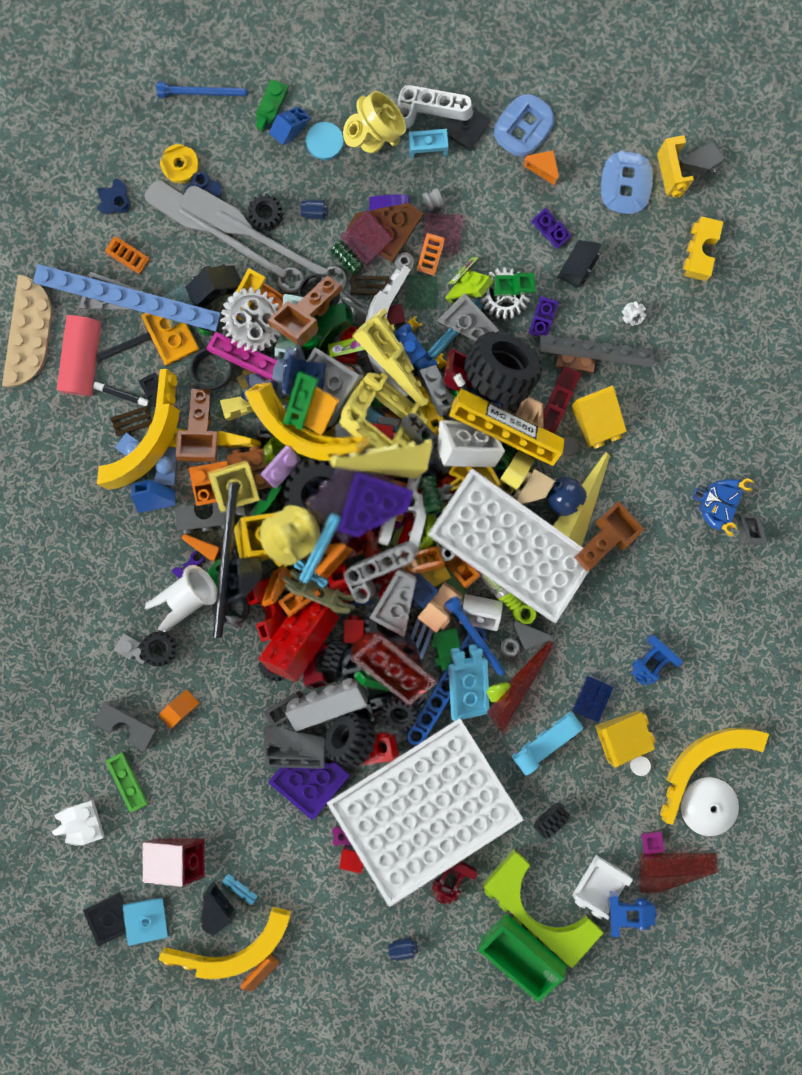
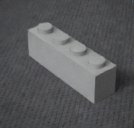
[285,678,368,731]

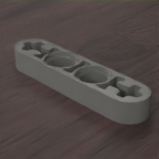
[401,413,453,474]

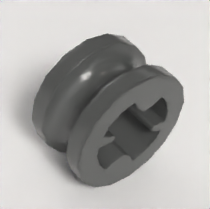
[224,616,243,628]

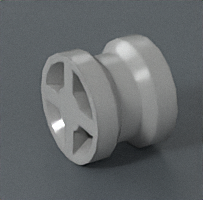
[422,188,444,212]

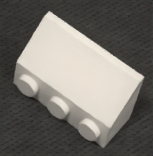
[438,420,505,467]

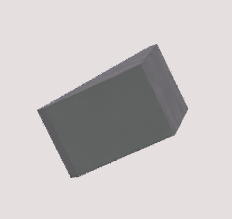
[739,515,767,545]
[513,621,552,650]

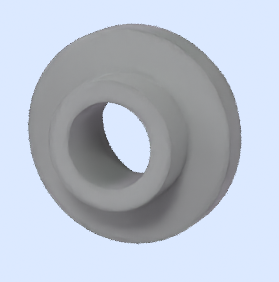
[395,252,414,270]
[501,638,520,657]

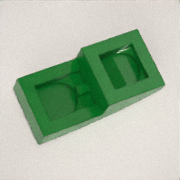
[493,273,536,296]
[252,486,283,516]

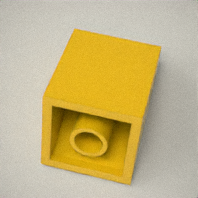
[571,385,627,449]
[234,513,276,562]
[595,710,656,767]

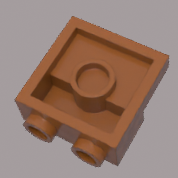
[226,446,272,491]

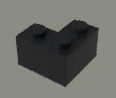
[185,264,241,307]

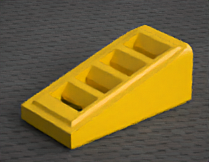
[218,431,261,449]

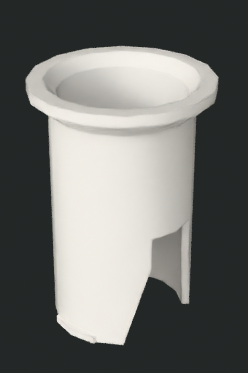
[145,565,217,632]

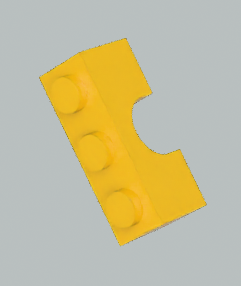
[683,216,723,281]

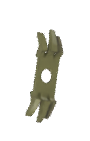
[283,569,355,613]

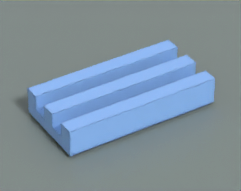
[410,618,433,659]

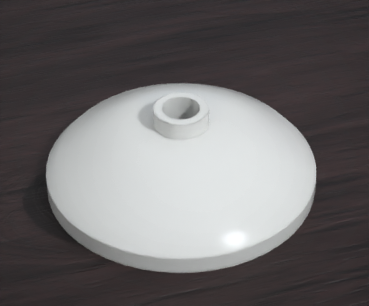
[680,777,739,836]

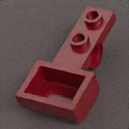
[444,348,489,398]

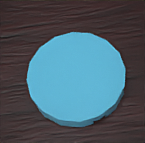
[306,122,344,161]

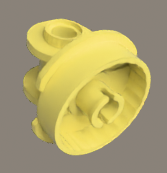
[343,91,406,153]
[260,505,320,565]

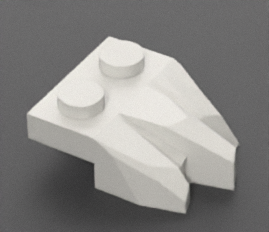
[52,800,105,846]

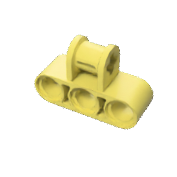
[500,450,535,495]

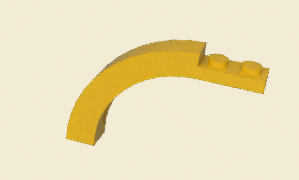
[97,369,180,490]
[245,383,370,461]
[660,728,769,825]
[159,907,292,979]

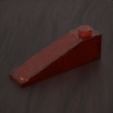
[639,853,717,893]

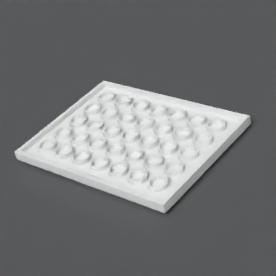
[327,718,523,907]

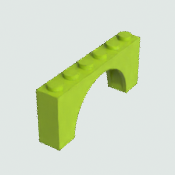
[483,849,603,968]

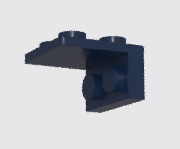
[282,354,327,397]
[405,565,439,610]

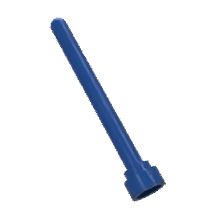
[156,82,248,98]
[444,596,505,676]

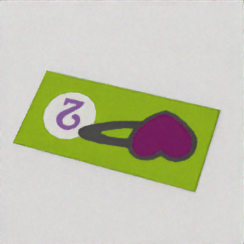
[448,257,478,284]
[328,338,365,357]

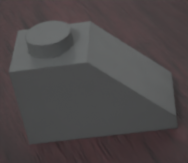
[679,140,725,175]

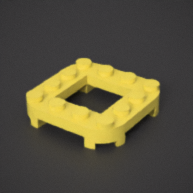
[340,372,428,449]

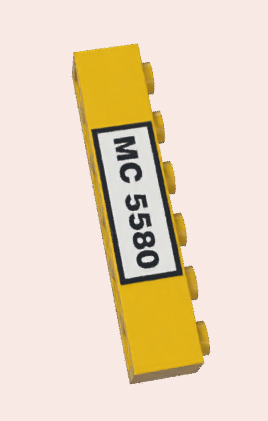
[449,388,564,466]

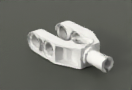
[377,475,426,547]

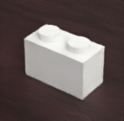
[459,594,503,631]

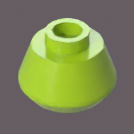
[487,682,511,705]

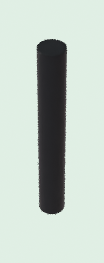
[96,332,152,361]

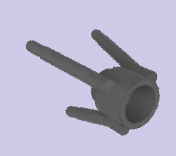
[341,290,369,326]

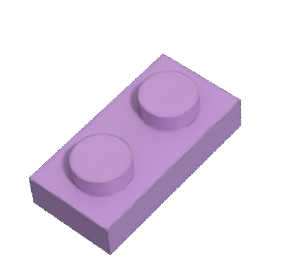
[261,446,301,488]

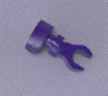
[172,551,204,579]

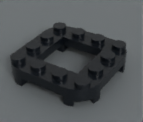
[342,637,428,721]

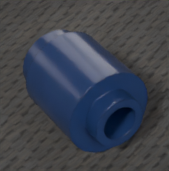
[300,199,328,220]
[388,938,418,961]

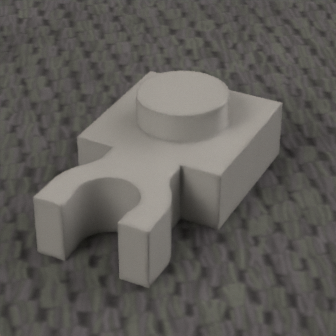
[114,633,145,664]

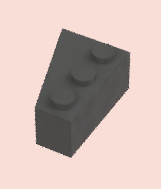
[263,725,326,768]

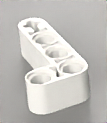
[396,85,473,128]

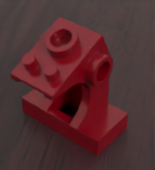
[302,642,330,690]
[431,861,478,905]

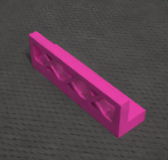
[207,332,277,383]

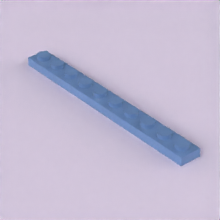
[33,264,222,332]

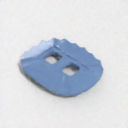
[494,94,554,157]
[601,151,653,214]

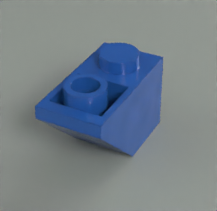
[269,106,311,145]
[131,480,176,513]

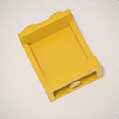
[657,135,694,198]

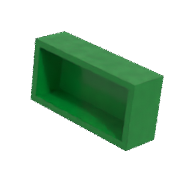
[478,913,566,1003]

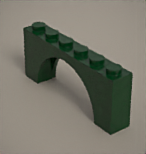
[306,302,367,427]

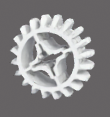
[480,268,530,320]

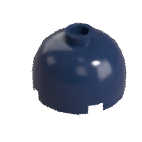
[547,477,587,516]

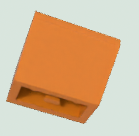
[189,460,228,506]

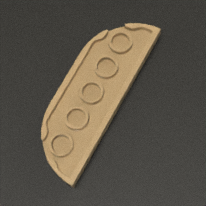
[2,275,52,387]

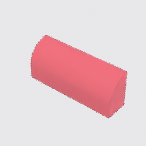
[57,315,102,397]

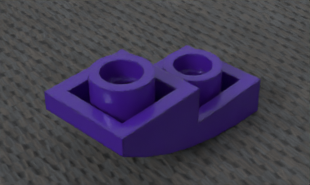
[369,194,410,211]
[530,208,572,249]
[528,296,559,337]

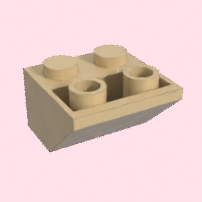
[512,469,555,506]

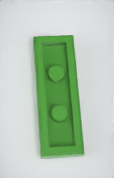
[105,752,149,813]

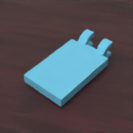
[448,644,490,722]

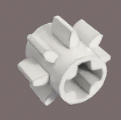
[622,301,647,326]

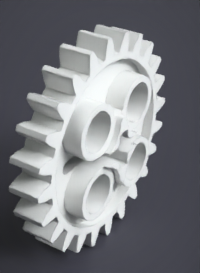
[221,288,281,352]

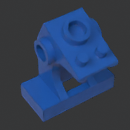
[630,635,683,686]
[609,891,657,937]

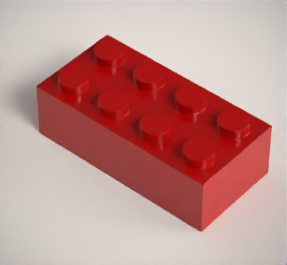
[258,601,339,682]

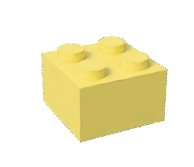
[208,461,259,512]

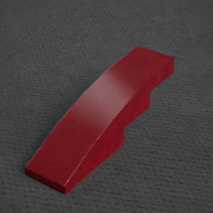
[543,365,582,434]

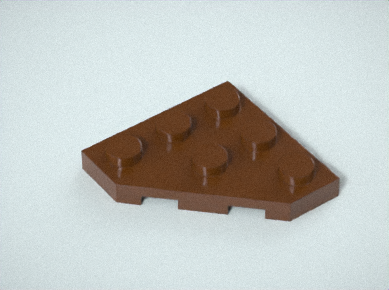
[347,203,425,263]

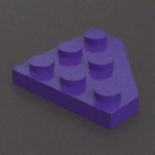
[337,472,414,537]
[268,762,350,820]

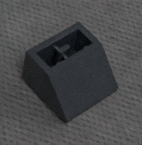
[558,240,602,288]

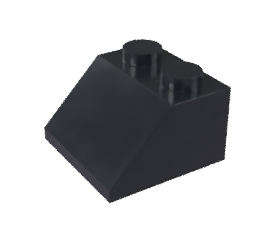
[226,558,263,604]
[200,881,237,938]

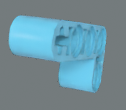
[512,711,584,775]

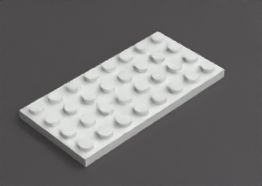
[428,469,589,623]

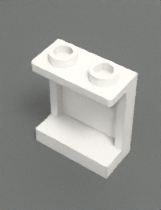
[572,855,633,920]

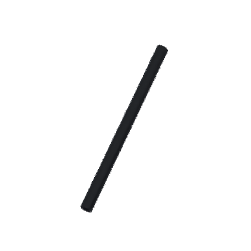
[213,482,239,638]

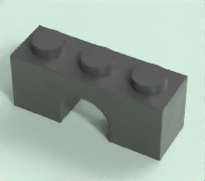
[174,502,237,535]
[93,700,159,751]

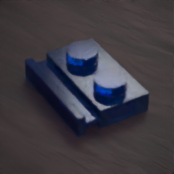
[572,676,614,723]

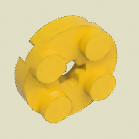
[160,144,199,184]

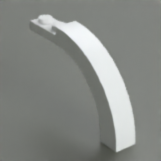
[365,265,411,397]

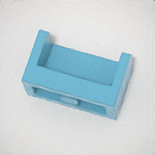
[409,129,448,159]

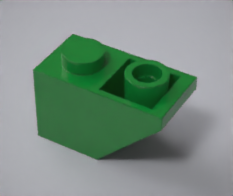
[430,628,460,671]

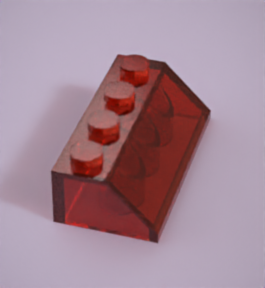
[351,632,437,705]

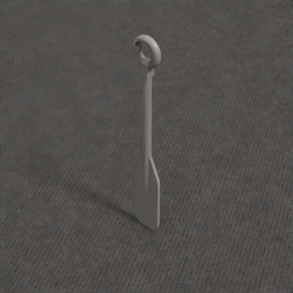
[145,181,304,293]
[181,186,347,289]

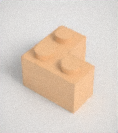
[418,581,463,632]

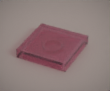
[340,210,394,265]
[422,212,463,254]

